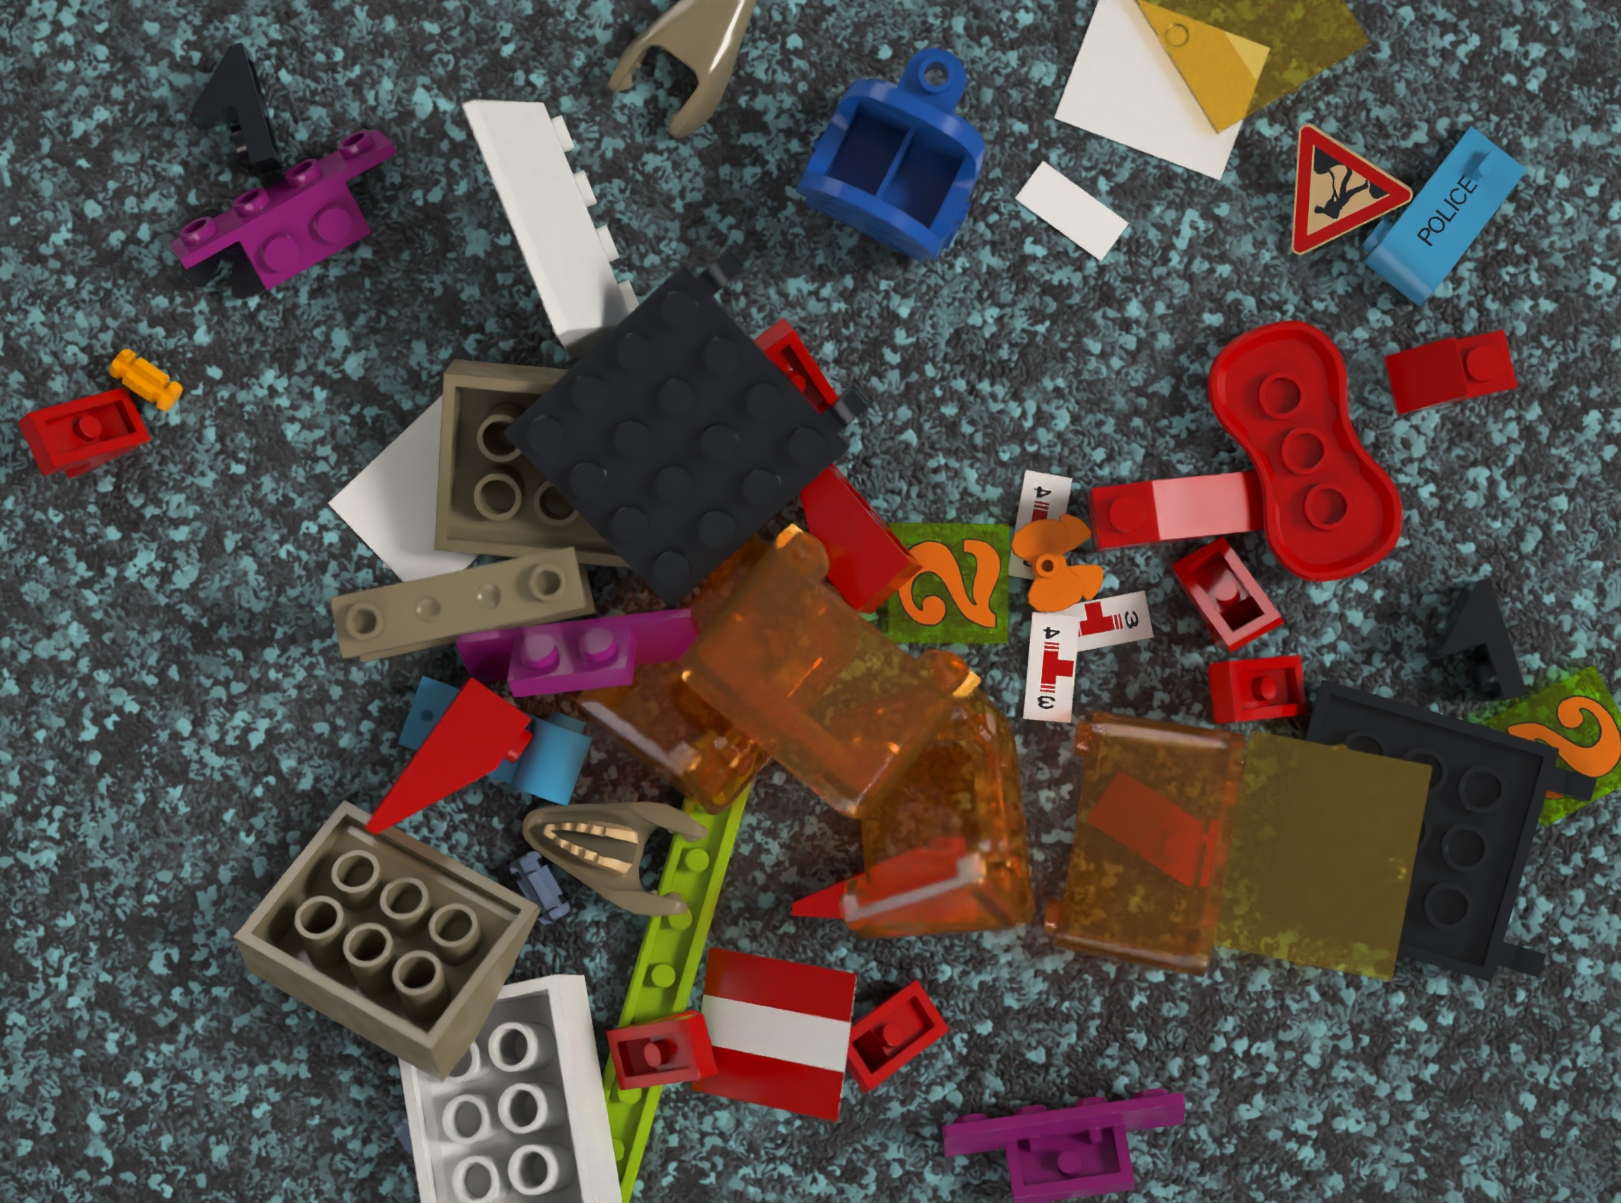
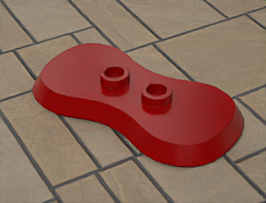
[1208,321,1403,582]

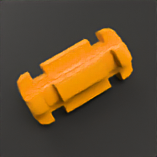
[109,349,183,411]

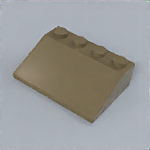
[434,359,631,568]
[234,800,540,1083]

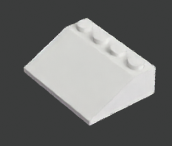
[462,100,639,359]
[398,974,623,1203]

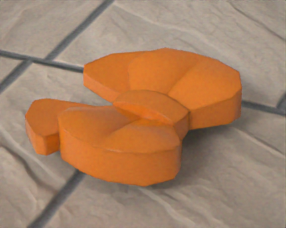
[1010,513,1104,613]

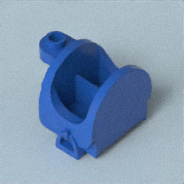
[796,48,985,265]

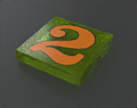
[888,523,1009,644]
[1484,664,1621,827]

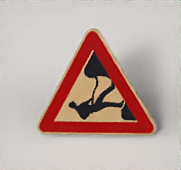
[1291,123,1413,255]

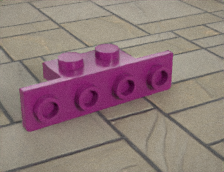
[170,130,397,290]
[456,608,704,697]
[942,1088,1186,1203]

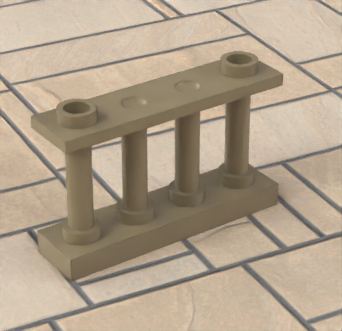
[330,547,597,663]

